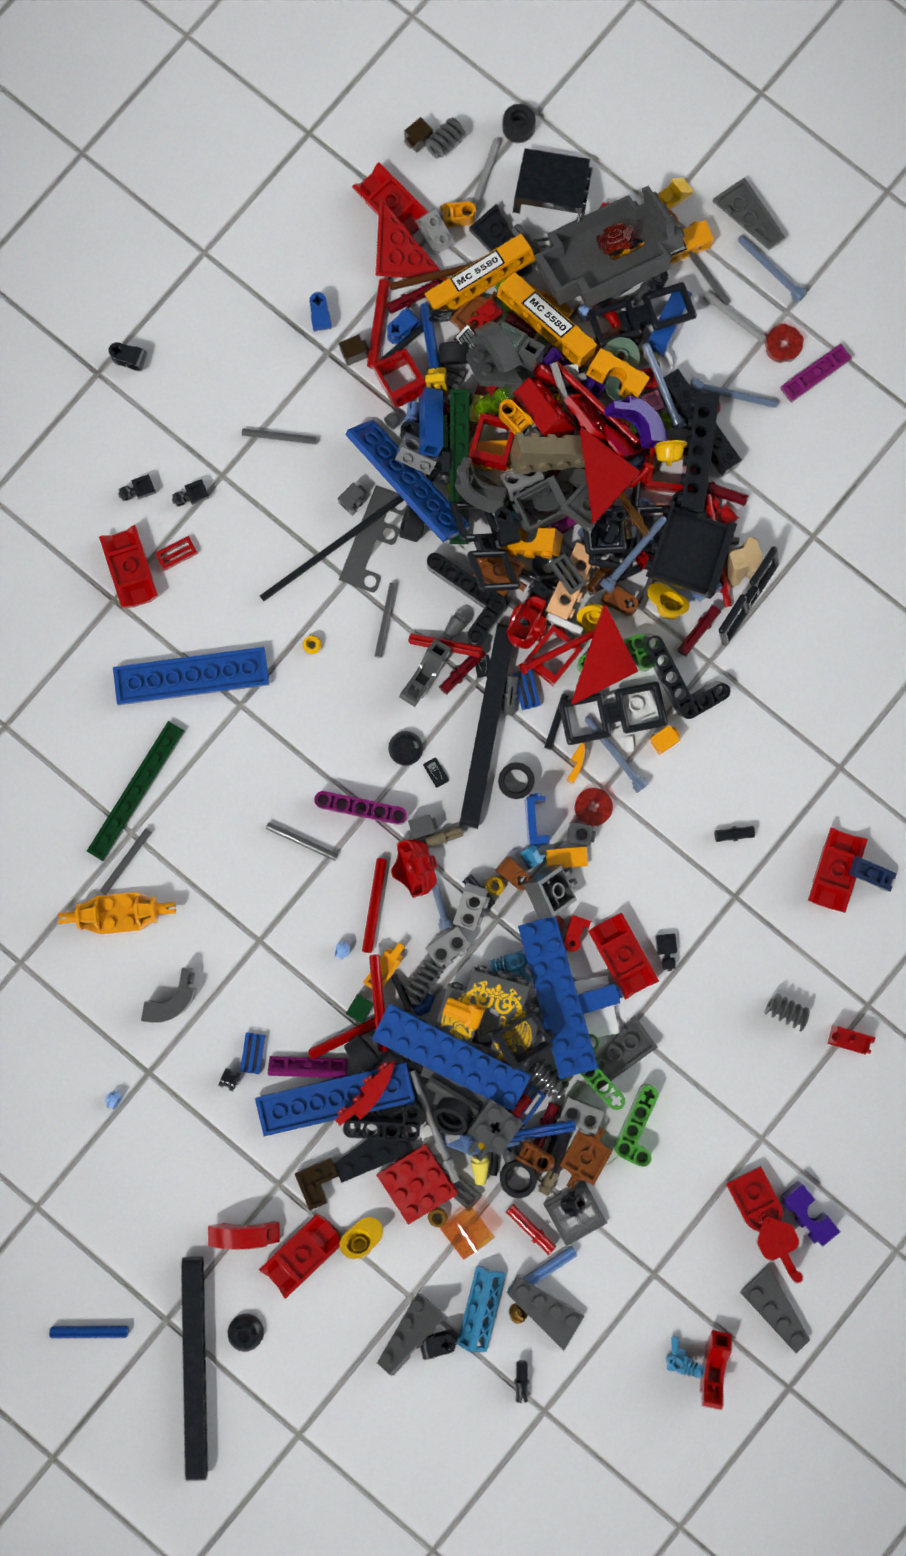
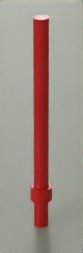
[556,361,640,445]
[705,494,732,608]

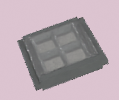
[543,1181,607,1246]

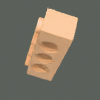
[545,542,599,620]

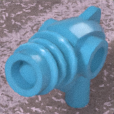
[489,951,532,982]
[666,1337,705,1378]

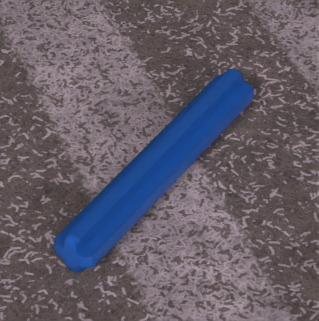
[420,302,441,369]
[510,1120,576,1142]
[49,1326,129,1339]

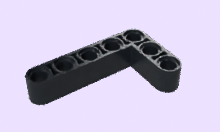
[427,553,506,646]
[641,634,731,719]

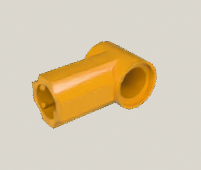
[442,997,485,1029]

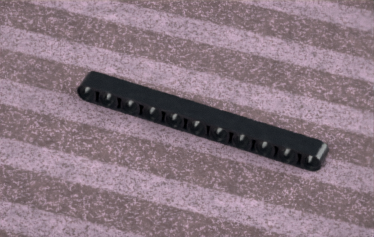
[459,623,513,829]
[181,1256,208,1481]

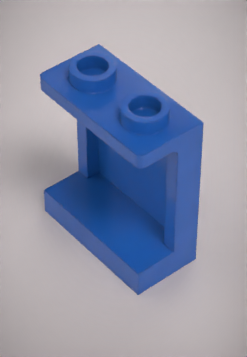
[525,793,549,846]

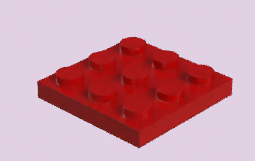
[376,1143,458,1225]

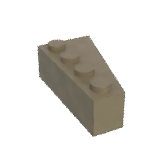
[510,433,585,474]

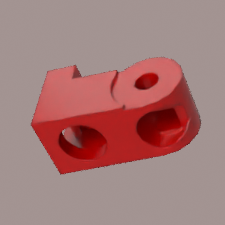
[563,915,591,952]

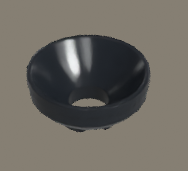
[531,552,566,581]
[388,731,423,766]
[228,1314,264,1352]

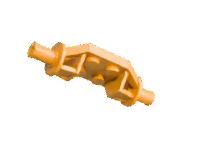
[58,892,176,934]

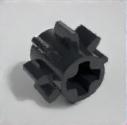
[561,1191,585,1217]

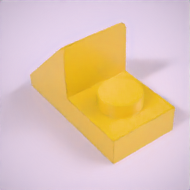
[658,177,694,210]
[425,368,449,397]

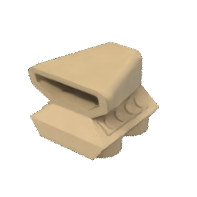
[724,537,765,587]

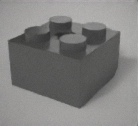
[523,864,578,918]
[466,1098,523,1161]

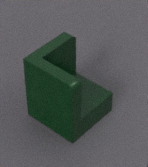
[346,993,374,1024]

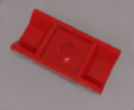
[352,162,428,236]
[99,525,158,608]
[808,827,868,913]
[588,912,659,1000]
[259,1214,341,1299]

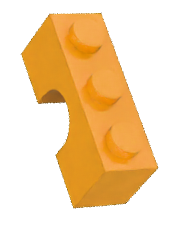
[586,348,650,398]
[500,528,563,559]

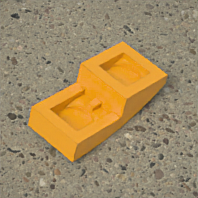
[566,742,585,784]
[546,847,588,868]

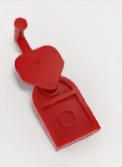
[564,393,654,488]
[726,1166,803,1283]

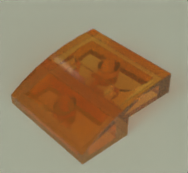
[439,1204,495,1260]

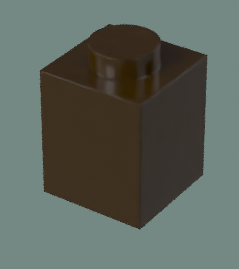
[404,117,433,153]
[339,334,369,366]

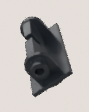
[527,577,548,600]

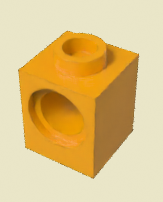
[649,725,681,755]

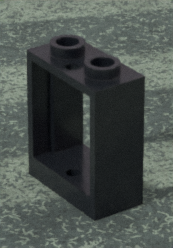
[492,1008,555,1070]

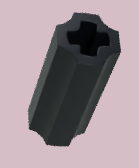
[541,1133,571,1173]

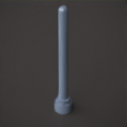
[738,236,808,303]
[643,343,687,428]
[690,377,778,408]
[599,516,667,594]
[585,716,649,793]
[420,840,455,931]

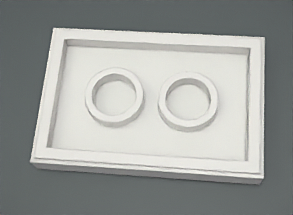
[593,680,659,735]
[574,975,619,1039]

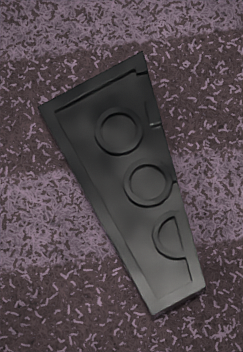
[469,203,533,278]
[334,1115,413,1183]

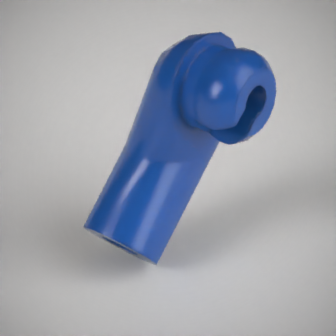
[412,993,436,1017]

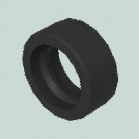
[498,762,535,799]
[432,1098,472,1136]
[500,1159,537,1198]

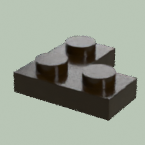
[295,1157,338,1211]

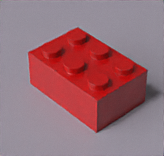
[513,378,576,438]

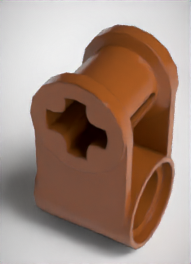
[601,585,638,616]
[495,856,530,890]
[515,1139,555,1172]

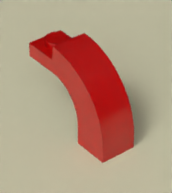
[208,1221,280,1250]
[700,1330,732,1410]

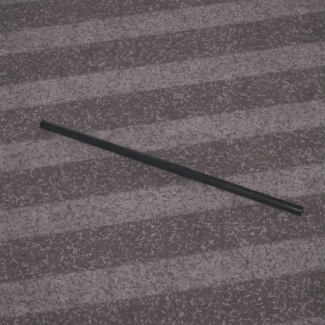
[260,465,442,602]

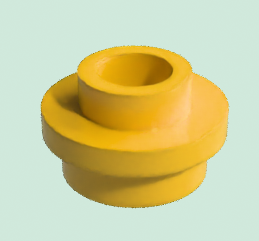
[302,635,322,654]
[486,876,505,895]

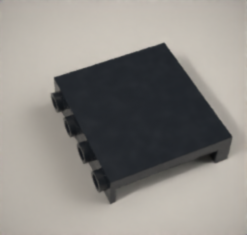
[512,148,593,224]
[645,501,737,599]

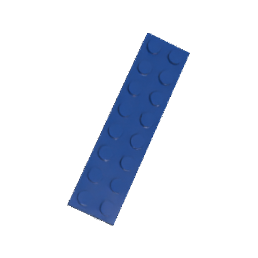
[345,419,471,542]
[113,647,270,705]
[518,916,599,1079]
[372,1003,531,1111]
[255,1062,416,1137]

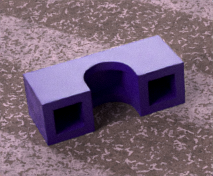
[780,1181,841,1247]

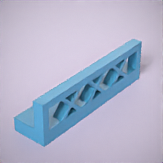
[457,1266,506,1352]

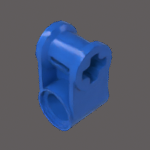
[309,292,332,332]
[387,308,421,344]

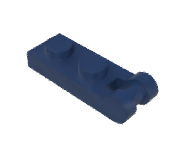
[848,856,897,892]

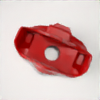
[507,596,547,649]
[391,839,438,898]

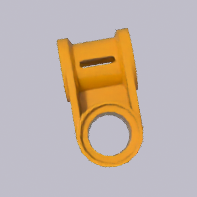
[441,201,476,228]
[499,399,534,435]

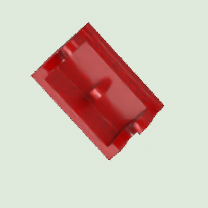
[827,1025,876,1055]

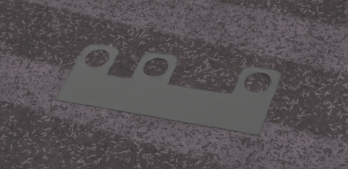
[339,485,409,592]

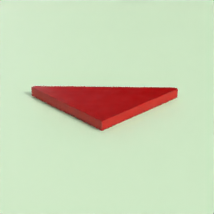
[375,199,447,281]
[579,428,640,524]
[571,605,638,705]

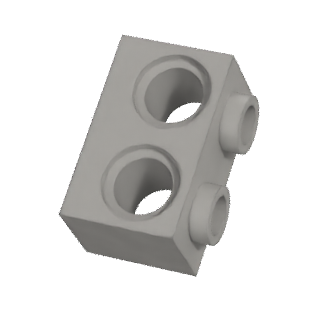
[415,208,455,254]
[395,432,438,475]
[500,470,545,503]
[452,883,490,931]
[425,926,471,968]
[558,1095,605,1135]

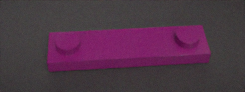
[780,344,852,403]
[267,1056,348,1078]

